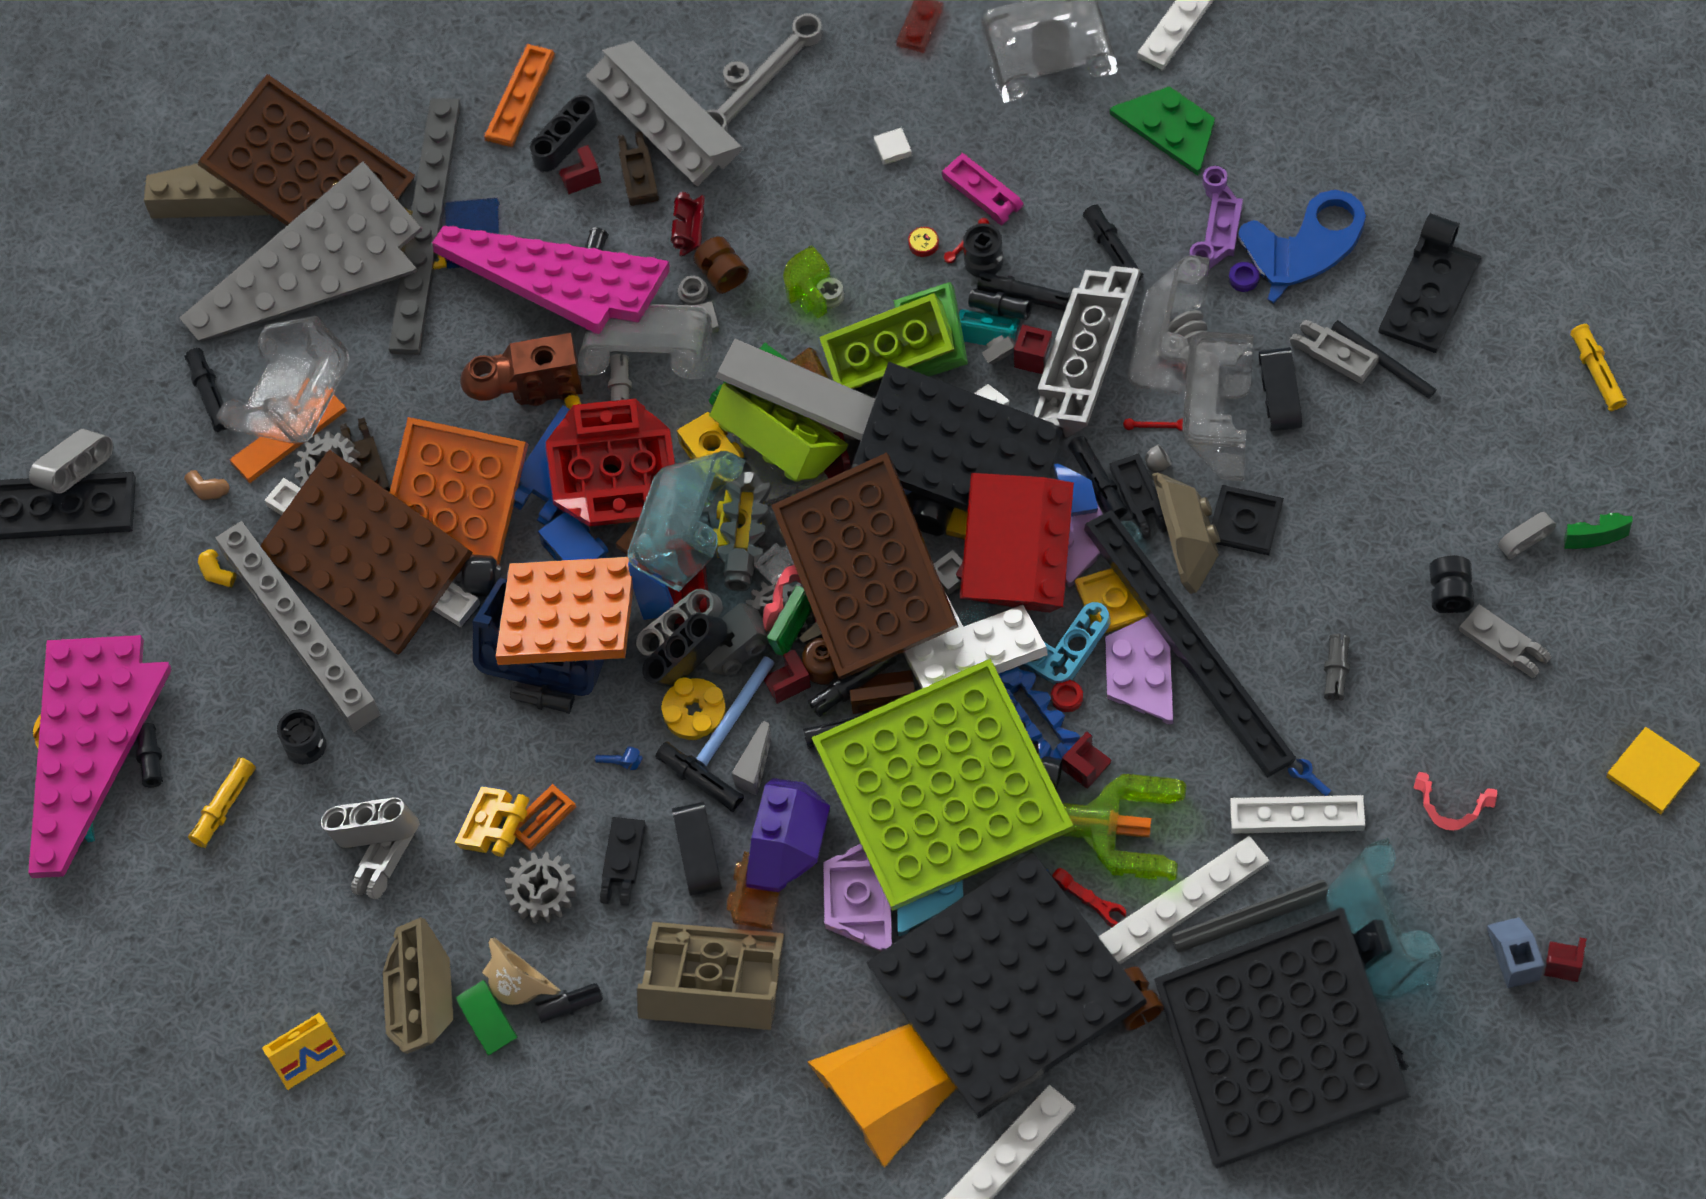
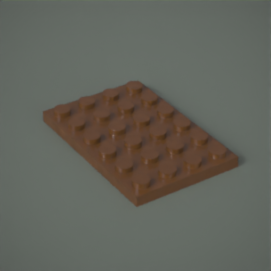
[198,74,415,226]
[260,449,473,655]
[771,453,959,679]

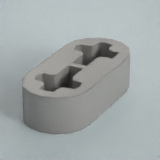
[1498,512,1556,559]

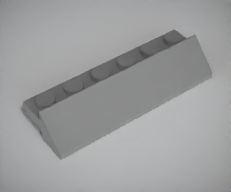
[586,41,744,187]
[1033,266,1141,438]
[715,339,875,440]

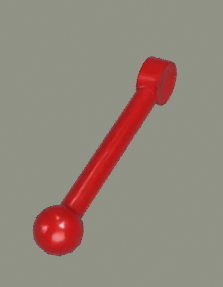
[944,218,990,263]
[1123,418,1188,431]

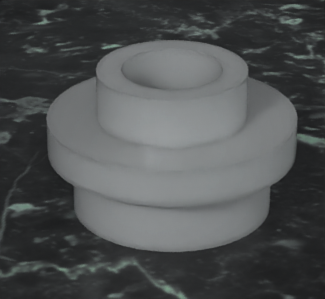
[678,276,708,305]

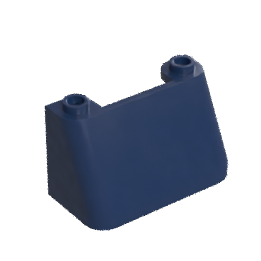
[473,578,605,696]

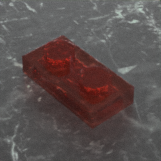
[896,0,944,53]

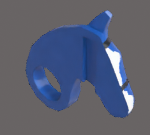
[1238,190,1366,303]

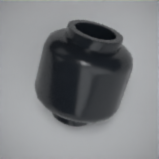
[455,554,502,597]

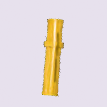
[1570,324,1627,412]
[188,757,256,848]

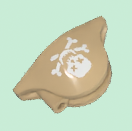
[482,938,561,1005]

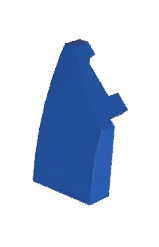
[1053,464,1098,517]
[628,559,674,620]

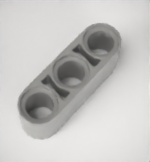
[29,429,113,493]
[636,589,723,656]
[321,797,419,848]

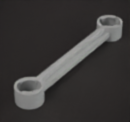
[706,14,822,133]

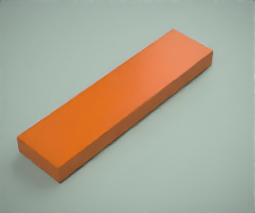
[484,44,555,148]
[230,387,347,483]

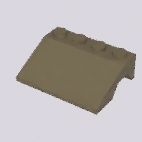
[637,922,784,1030]

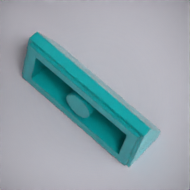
[959,309,1020,346]

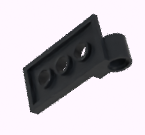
[1378,213,1481,354]

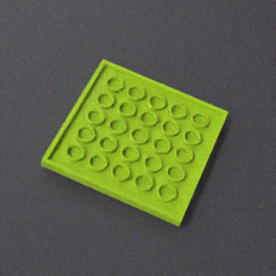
[812,658,1074,911]

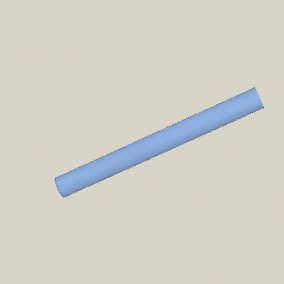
[697,656,775,767]

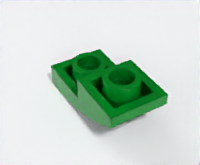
[1564,513,1632,549]
[455,979,518,1056]

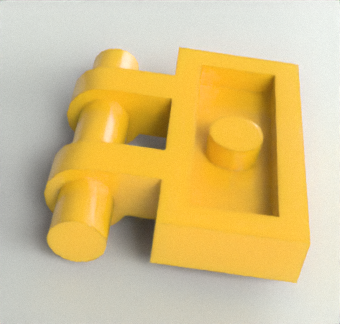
[455,786,530,857]

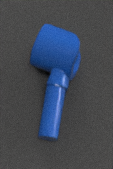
[595,747,643,770]
[1288,759,1331,796]

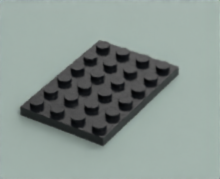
[851,362,1064,512]

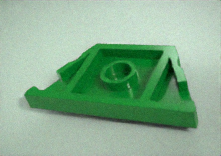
[1110,86,1215,176]

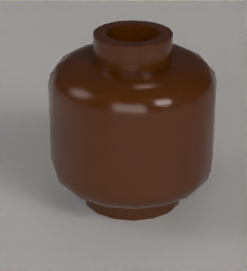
[802,638,839,685]

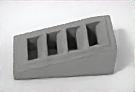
[732,721,771,795]

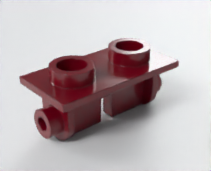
[670,192,705,256]

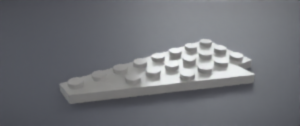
[180,162,422,342]

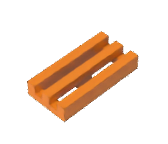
[514,784,576,851]

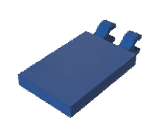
[514,405,570,526]

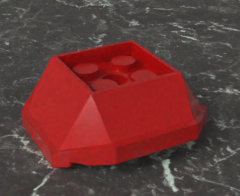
[545,399,679,527]

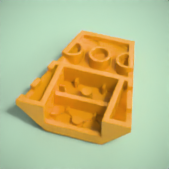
[808,1024,956,1168]

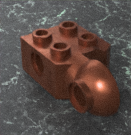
[460,333,583,406]

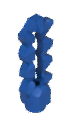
[999,666,1080,759]

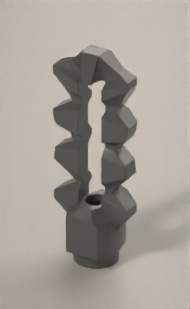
[717,472,771,591]

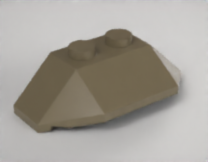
[1152,472,1220,594]
[383,917,453,1054]

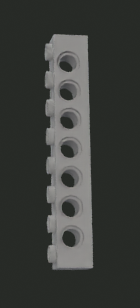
[215,521,380,732]

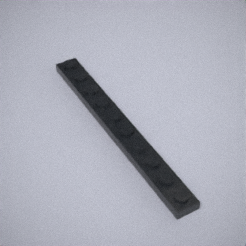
[1084,510,1296,778]

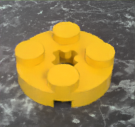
[661,677,726,740]

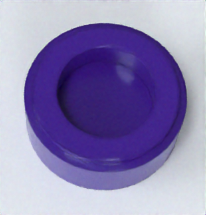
[1229,262,1260,292]

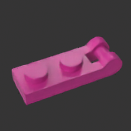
[942,153,1024,226]

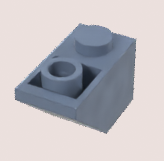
[1487,917,1544,988]

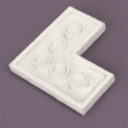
[903,593,1048,689]

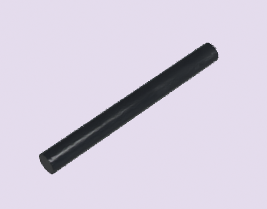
[1331,320,1437,399]

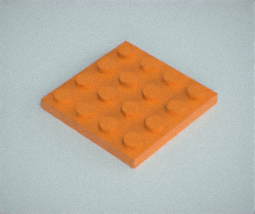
[390,417,529,564]
[495,556,635,665]

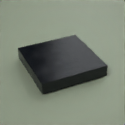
[1211,485,1284,556]

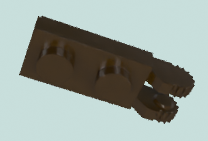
[617,131,659,207]
[339,417,390,492]

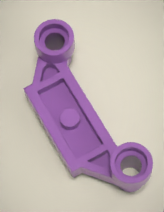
[1189,166,1243,274]

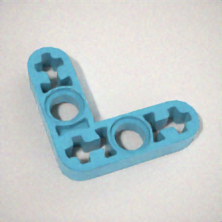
[1023,602,1110,684]

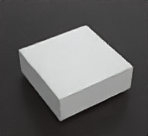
[874,128,912,165]

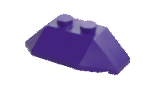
[746,778,830,892]

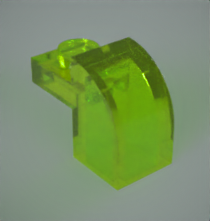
[783,245,830,319]

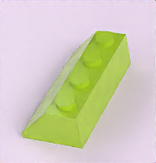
[819,293,954,389]
[709,383,849,481]

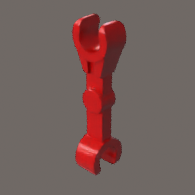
[1052,868,1126,927]

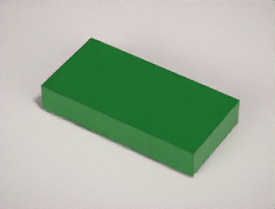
[767,585,812,656]

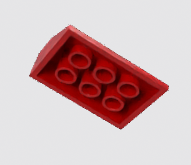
[960,473,1074,613]

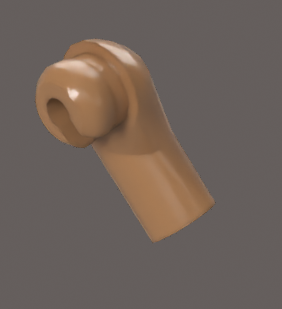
[184,470,230,500]

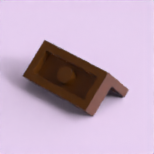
[850,670,915,714]

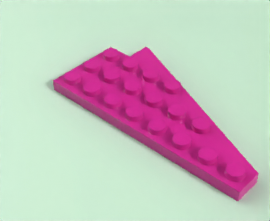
[432,226,670,334]
[28,635,171,878]

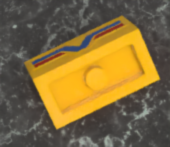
[262,1012,345,1090]

